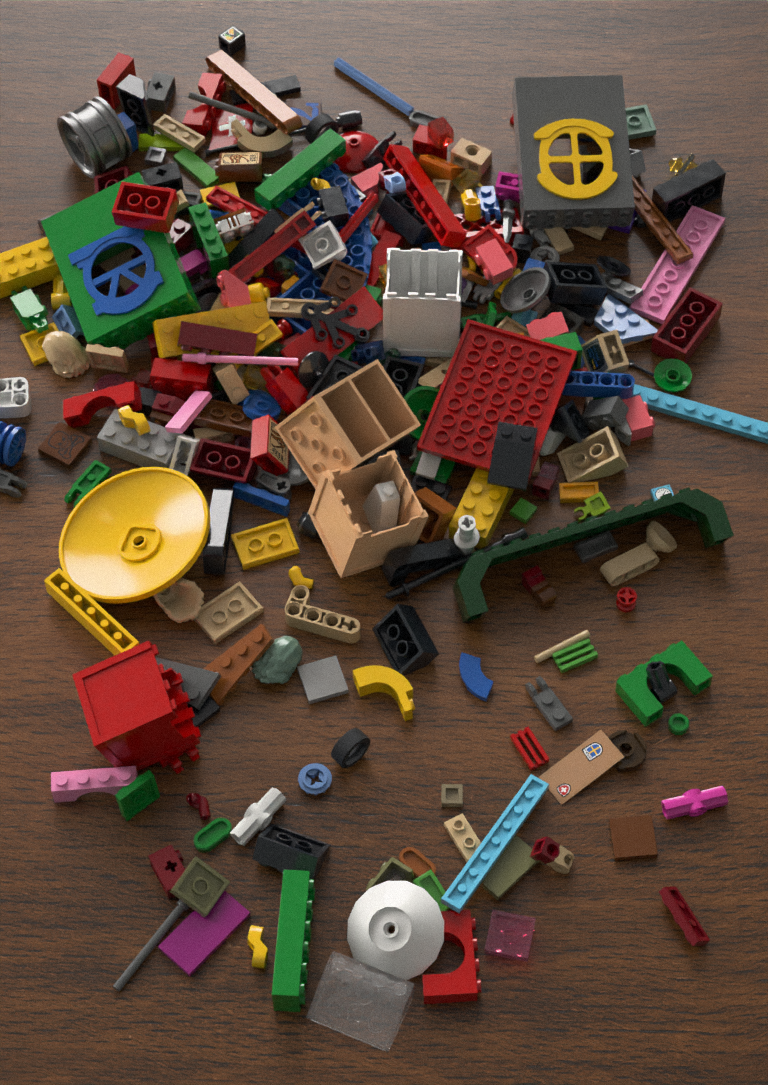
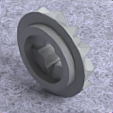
[530,246,560,262]

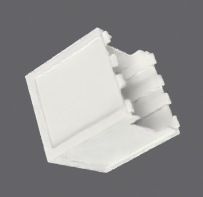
[383,248,463,357]

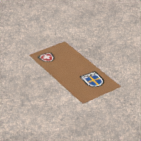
[538,730,624,805]

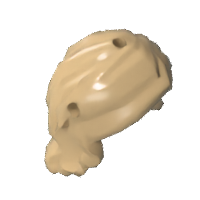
[42,331,90,378]
[153,578,204,623]

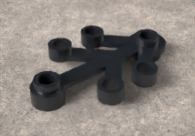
[301,296,370,349]

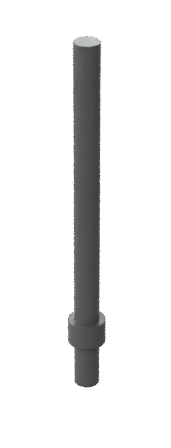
[188,91,278,129]
[112,899,189,992]

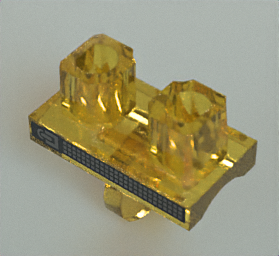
[668,153,698,177]

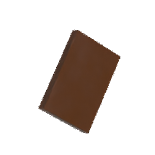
[194,399,253,438]

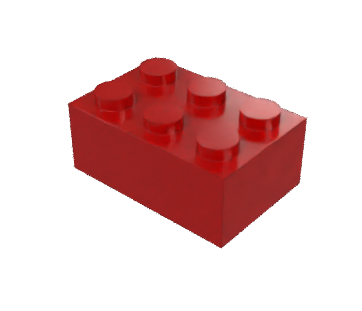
[112,182,179,233]
[150,357,214,402]

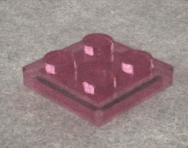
[484,910,536,962]

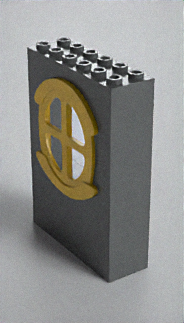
[512,75,635,230]

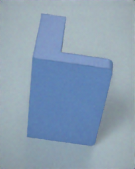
[52,304,84,339]

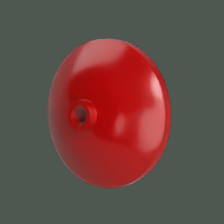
[333,131,378,173]

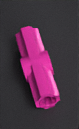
[661,786,728,819]

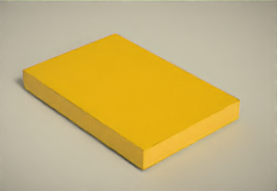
[231,518,300,570]

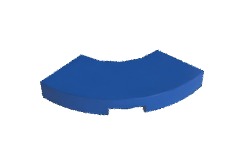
[459,652,493,702]

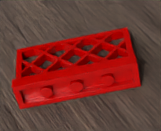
[451,208,524,250]

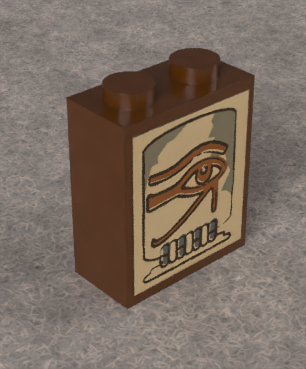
[215,152,263,183]

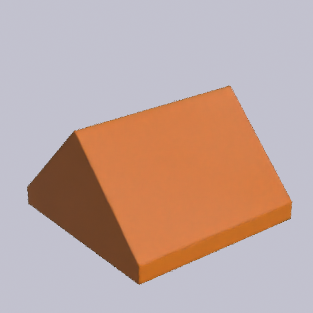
[419,155,463,187]

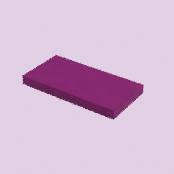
[158,890,251,977]

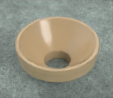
[646,521,677,552]

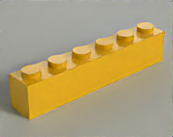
[44,568,140,655]

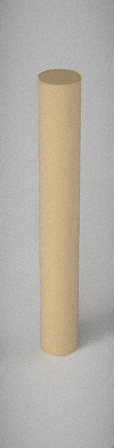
[534,630,590,663]

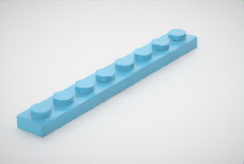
[622,384,768,444]
[441,774,549,914]

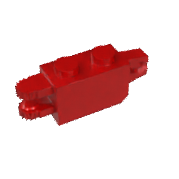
[260,365,309,415]

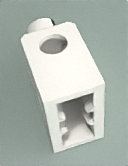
[169,434,200,476]

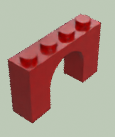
[422,910,481,1004]

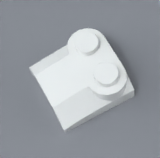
[299,220,347,270]

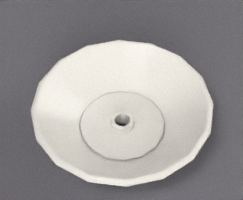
[347,881,444,981]

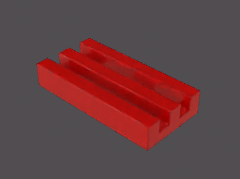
[510,726,549,771]

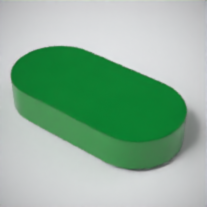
[193,818,232,853]

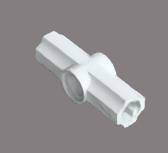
[230,788,286,846]

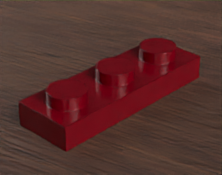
[659,886,710,946]

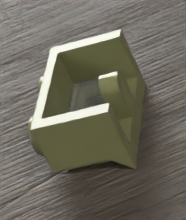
[366,857,415,891]

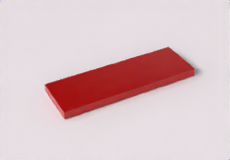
[280,286,383,375]

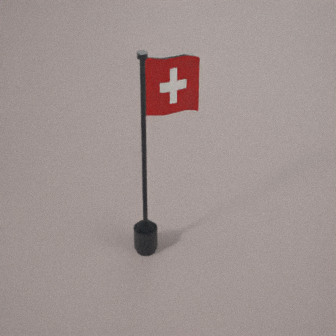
[205,103,363,157]

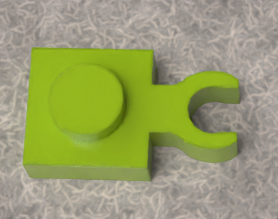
[574,491,611,521]

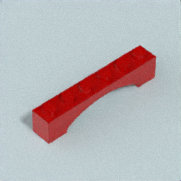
[228,210,316,283]

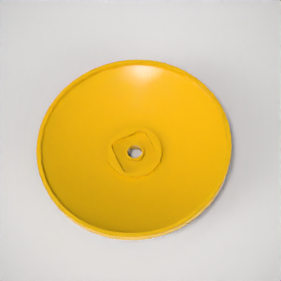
[59,467,210,604]

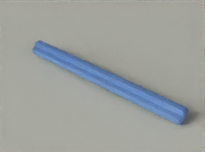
[334,58,414,116]

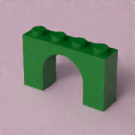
[188,202,230,278]
[615,640,713,727]

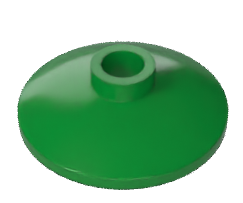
[654,359,692,392]

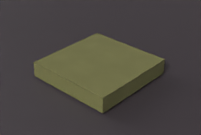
[170,856,230,918]

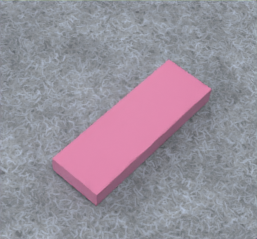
[165,391,212,434]

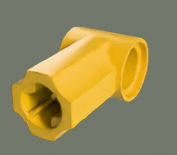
[461,189,481,221]
[51,274,72,310]

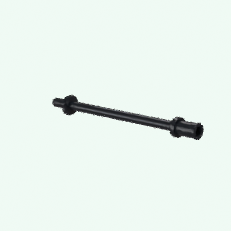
[385,527,528,599]

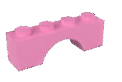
[51,766,138,802]

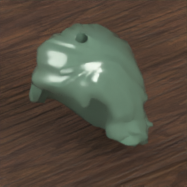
[251,636,303,684]

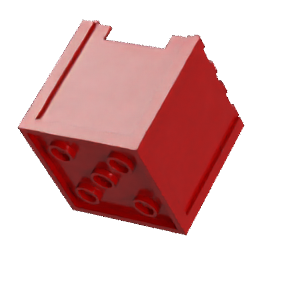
[72,641,202,771]

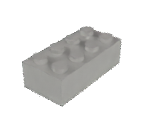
[97,409,182,468]

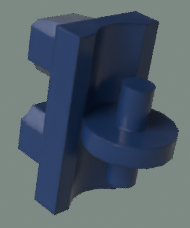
[351,340,386,364]

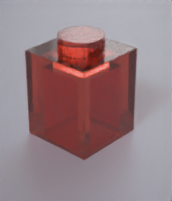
[428,116,454,149]

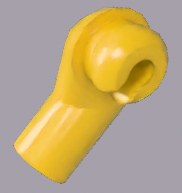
[310,178,330,191]
[288,566,314,589]

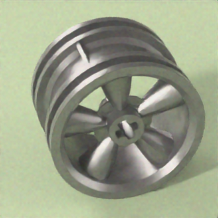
[57,96,132,178]

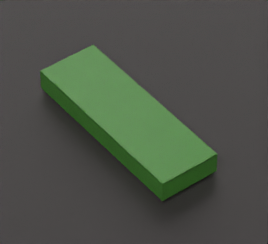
[173,147,219,188]

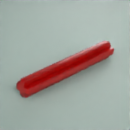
[339,193,379,243]

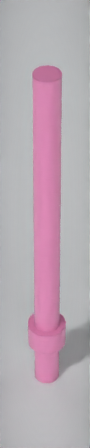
[182,352,298,366]

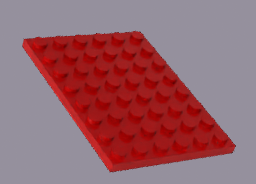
[417,319,577,484]

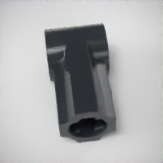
[646,661,678,704]

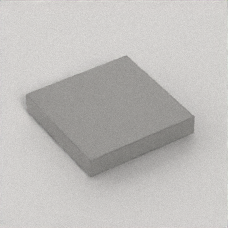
[297,656,348,704]

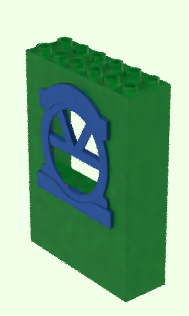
[41,172,201,349]

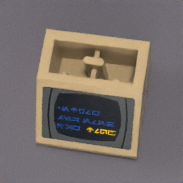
[581,329,629,373]

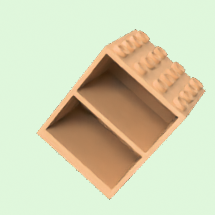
[275,359,421,489]

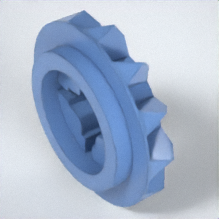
[298,763,332,796]

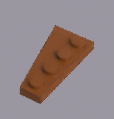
[203,624,274,706]

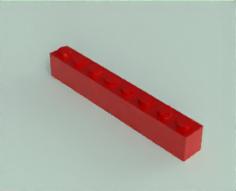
[383,144,467,248]

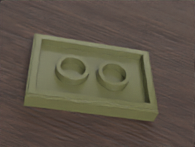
[480,835,540,900]

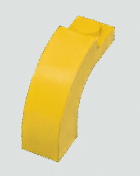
[353,665,415,721]

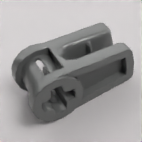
[256,470,292,501]

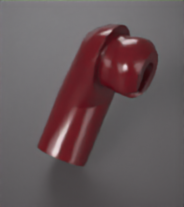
[186,793,211,820]

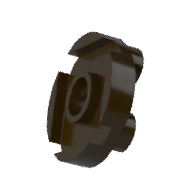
[609,730,647,773]

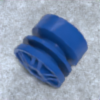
[0,421,26,467]

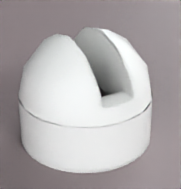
[253,121,267,135]

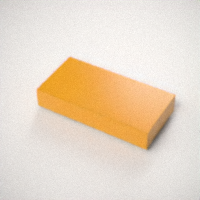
[559,482,599,503]

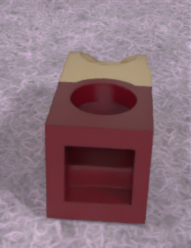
[530,836,574,874]

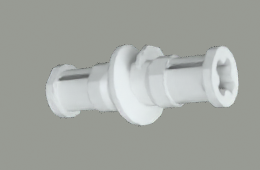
[454,515,480,557]

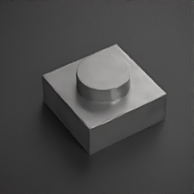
[145,146,167,166]

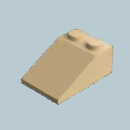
[557,426,628,483]

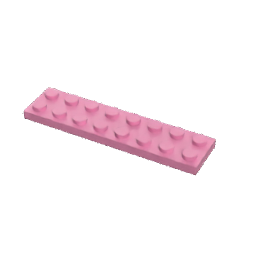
[630,205,725,324]

